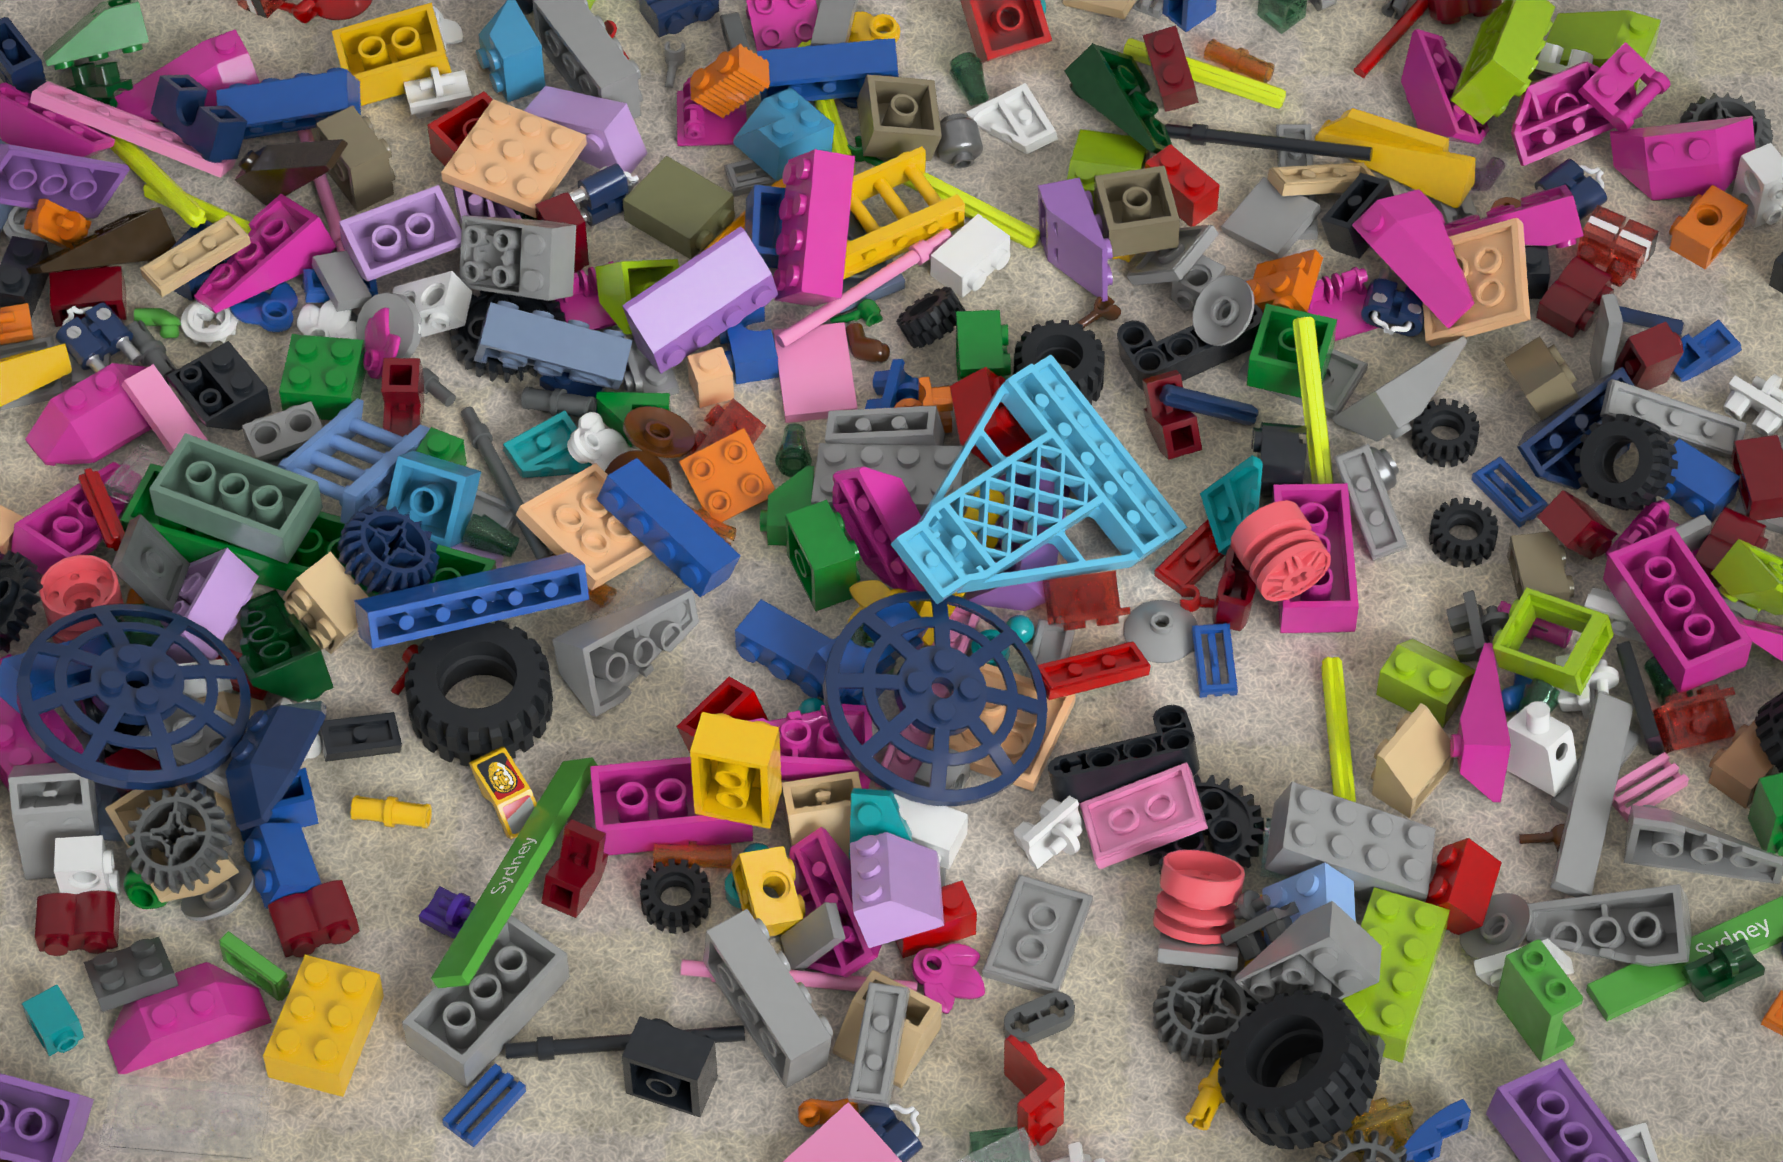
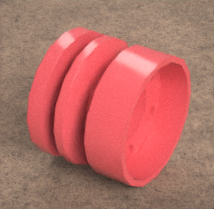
[1230,500,1331,602]
[39,555,129,644]
[1153,850,1245,945]

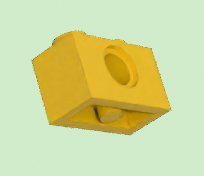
[731,846,806,937]

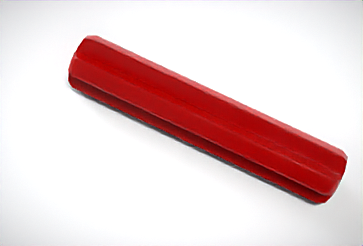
[78,468,125,551]

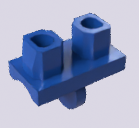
[865,359,919,409]

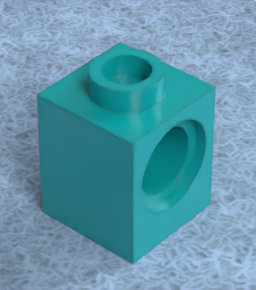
[22,985,85,1056]

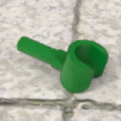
[847,136,885,166]
[830,299,883,327]

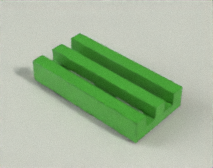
[219,931,290,1001]

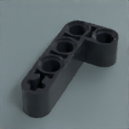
[1117,304,1263,391]
[1048,705,1200,803]

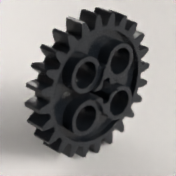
[450,290,566,383]
[0,550,43,653]
[1142,774,1265,875]

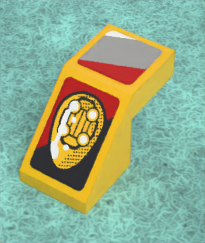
[469,747,537,840]

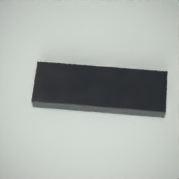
[1616,641,1666,756]

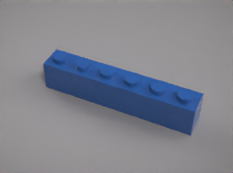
[354,552,589,649]

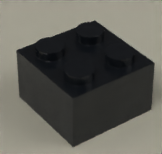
[622,1016,718,1117]

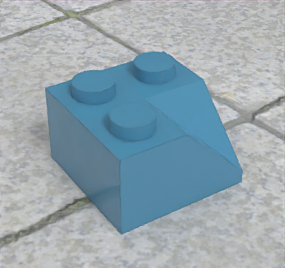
[476,0,545,103]
[733,88,835,181]
[386,451,481,548]

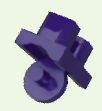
[419,886,476,939]

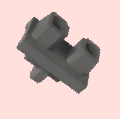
[1446,590,1509,663]
[1221,890,1299,961]

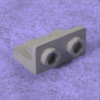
[617,329,679,396]

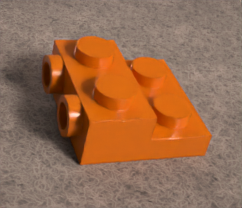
[1246,249,1323,313]

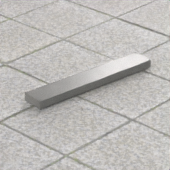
[1550,692,1634,897]

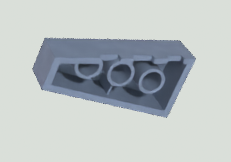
[473,301,633,390]

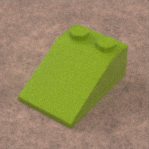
[1546,10,1661,92]
[1067,129,1147,215]

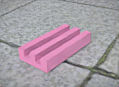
[1612,752,1689,822]

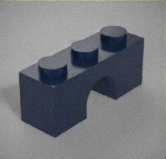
[151,74,247,163]

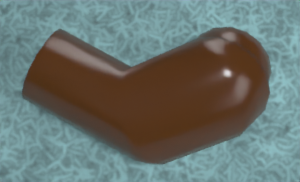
[845,323,890,363]

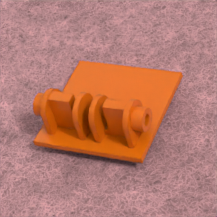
[679,428,776,527]

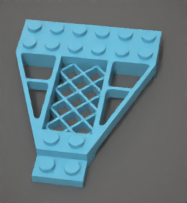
[890,355,1187,604]

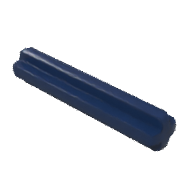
[1159,384,1259,426]

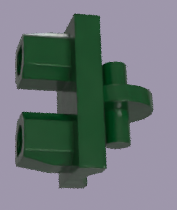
[66,62,133,108]
[1682,938,1765,1003]

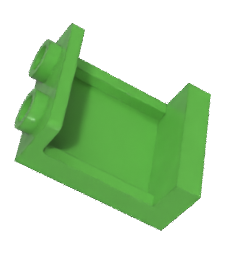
[1496,940,1583,1062]

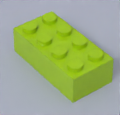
[1451,0,1555,125]
[1341,887,1450,1063]

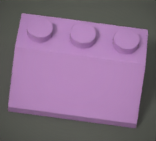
[339,185,462,282]
[138,548,259,664]
[850,832,944,948]

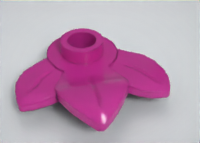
[363,307,401,379]
[911,944,985,1014]

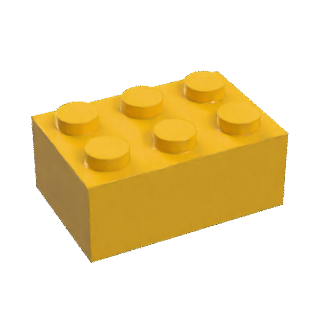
[332,2,452,106]
[690,712,782,829]
[263,955,384,1097]

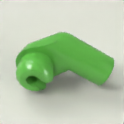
[134,308,181,338]

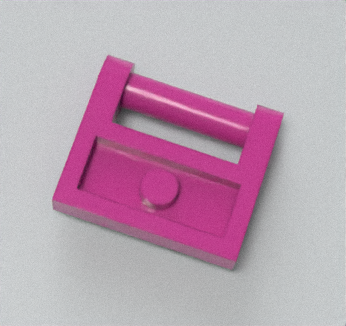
[1577,42,1671,132]

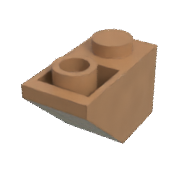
[1708,720,1774,809]

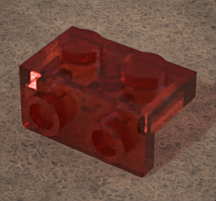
[684,398,766,458]
[1043,570,1131,631]
[1652,684,1736,754]

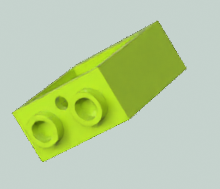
[1492,587,1614,696]

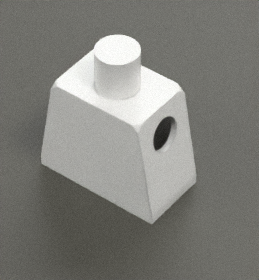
[1507,701,1578,797]

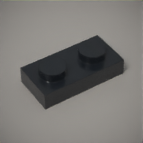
[319,712,402,762]

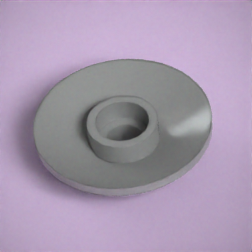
[1193,275,1255,346]
[1124,600,1198,663]
[181,865,254,921]
[1460,893,1532,960]

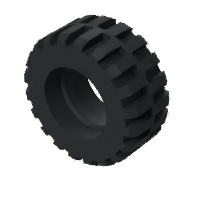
[404,620,553,766]
[1218,990,1380,1150]

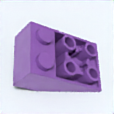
[1038,178,1113,302]

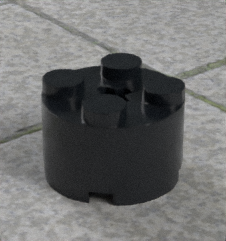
[1251,422,1307,497]

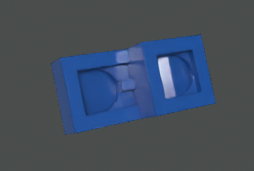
[1673,319,1742,382]
[1401,1098,1471,1162]

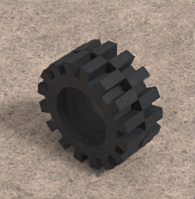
[896,287,966,348]
[1411,399,1480,467]
[1429,497,1499,568]
[640,858,711,934]

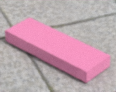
[121,364,208,455]

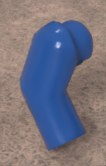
[1501,673,1533,713]

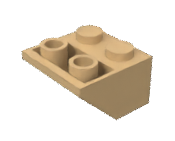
[282,551,368,654]
[1371,703,1454,818]
[782,771,862,858]
[832,969,942,1089]

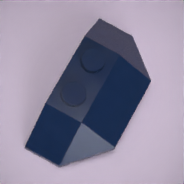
[1517,367,1635,490]
[225,701,327,831]

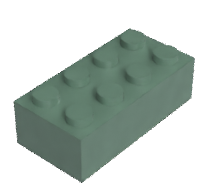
[149,433,323,564]

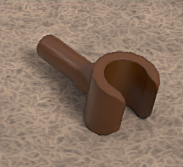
[1073,296,1121,328]
[1519,824,1565,852]

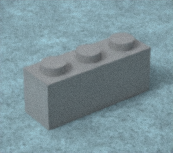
[825,406,945,446]

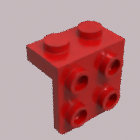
[1004,1035,1065,1151]

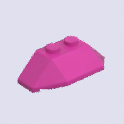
[1401,28,1490,145]
[1511,62,1643,166]
[0,82,115,158]
[1610,116,1756,201]
[25,363,152,466]
[832,466,926,592]
[789,827,882,978]
[107,962,272,1076]

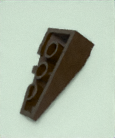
[235,139,348,205]
[26,207,176,275]

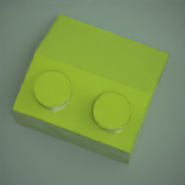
[595,259,679,334]
[1711,539,1783,615]
[1376,638,1476,728]

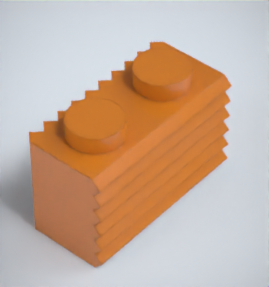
[690,44,770,119]

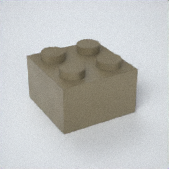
[857,74,942,161]
[316,106,395,212]
[1094,166,1180,257]

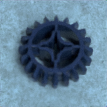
[337,504,440,595]

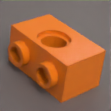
[1669,185,1748,269]

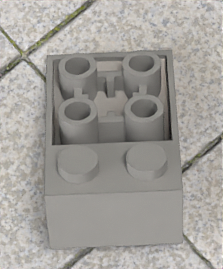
[460,215,576,301]
[8,763,100,880]
[1235,901,1382,1003]

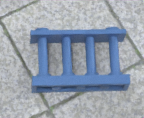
[278,398,430,524]

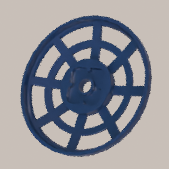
[823,591,1048,807]
[16,604,251,790]

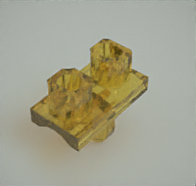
[1343,1097,1415,1162]

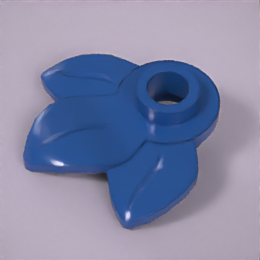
[230,282,298,332]

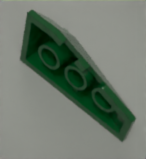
[1064,43,1172,154]
[239,589,334,703]

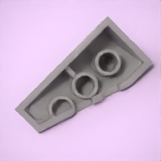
[1332,336,1468,442]
[1624,805,1783,884]
[1527,884,1692,967]

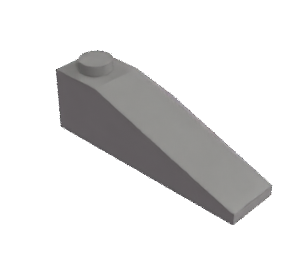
[552,587,699,717]

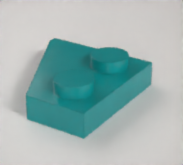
[503,410,592,478]
[1200,455,1263,556]
[849,788,913,861]

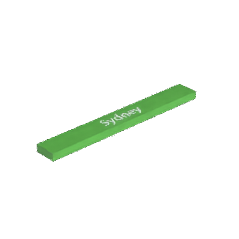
[431,757,598,988]
[1586,896,1783,1022]

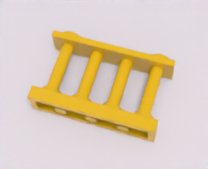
[843,146,965,280]

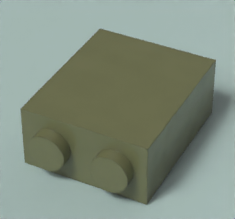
[623,156,735,259]

